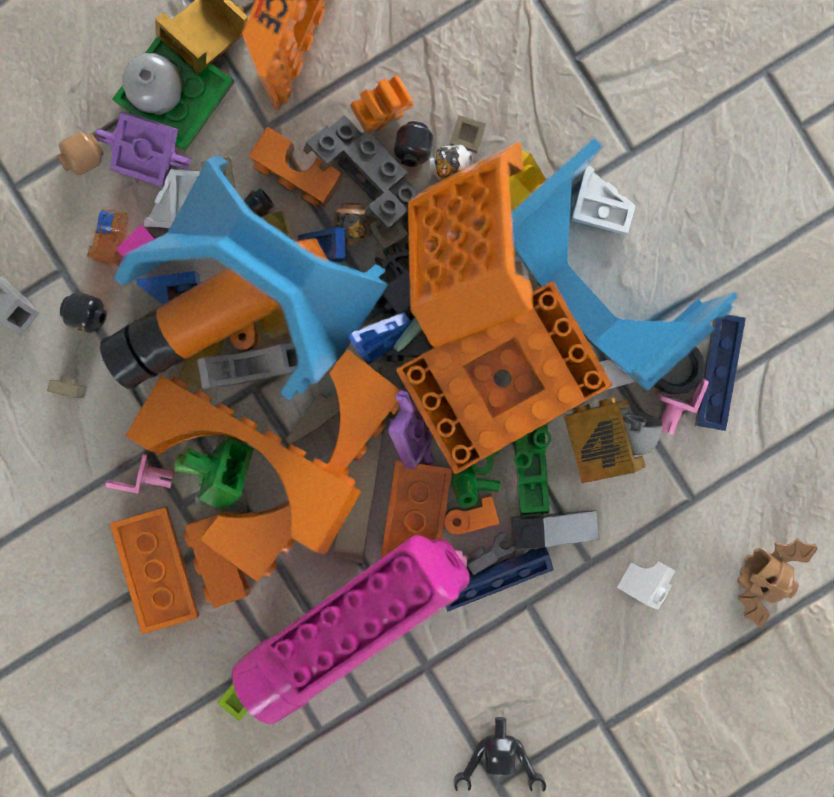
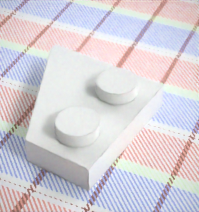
[571,166,635,235]
[144,169,200,228]

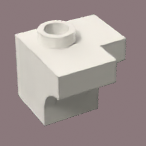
[617,561,676,610]

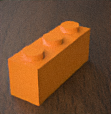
[184,513,251,608]

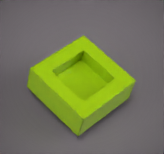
[217,684,248,721]

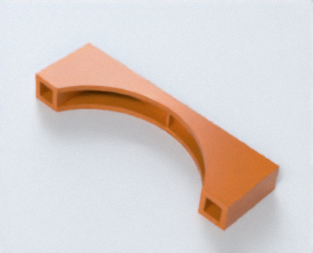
[200,349,401,582]
[125,375,362,555]

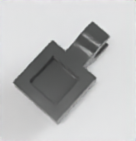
[467,532,515,575]

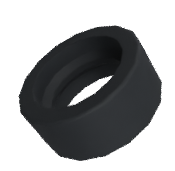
[653,347,705,394]

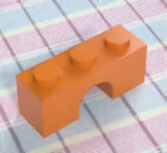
[249,126,343,207]

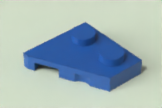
[347,313,411,365]

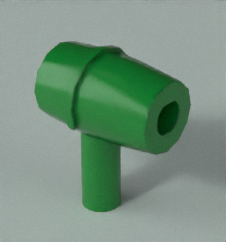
[451,466,500,507]

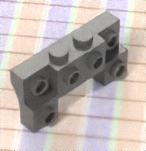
[303,116,419,235]

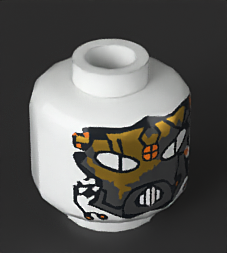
[430,145,474,181]

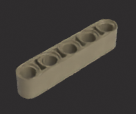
[334,428,384,563]

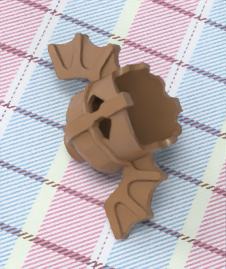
[737,538,818,628]

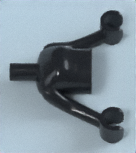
[454,717,546,792]

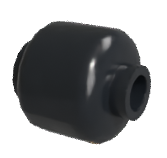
[394,121,433,167]
[60,292,107,333]

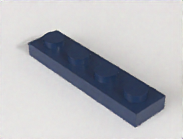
[695,314,746,431]
[445,547,554,612]

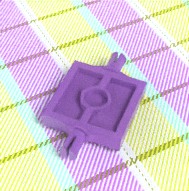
[95,112,191,187]
[388,391,434,470]

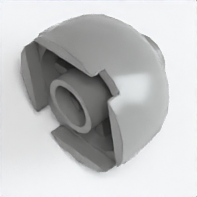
[122,53,183,115]
[620,408,663,456]

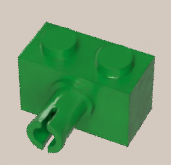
[181,436,254,511]

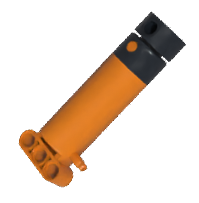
[100,238,328,389]

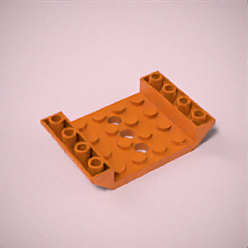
[408,142,532,347]

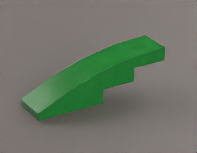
[514,429,550,515]

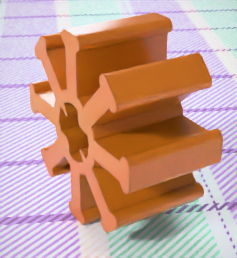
[350,75,414,134]

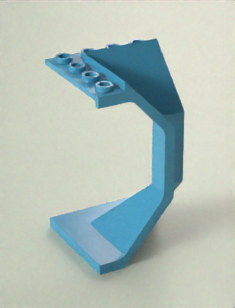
[511,137,739,391]
[113,155,388,400]

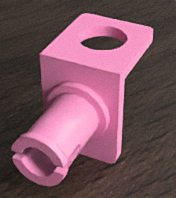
[655,378,709,434]
[105,452,174,493]

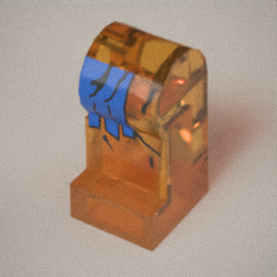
[87,208,128,267]

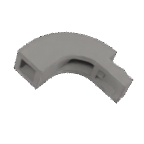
[0,276,40,335]
[197,343,298,389]

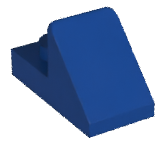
[298,227,345,263]
[136,271,201,305]

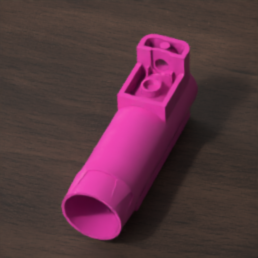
[232,535,470,724]

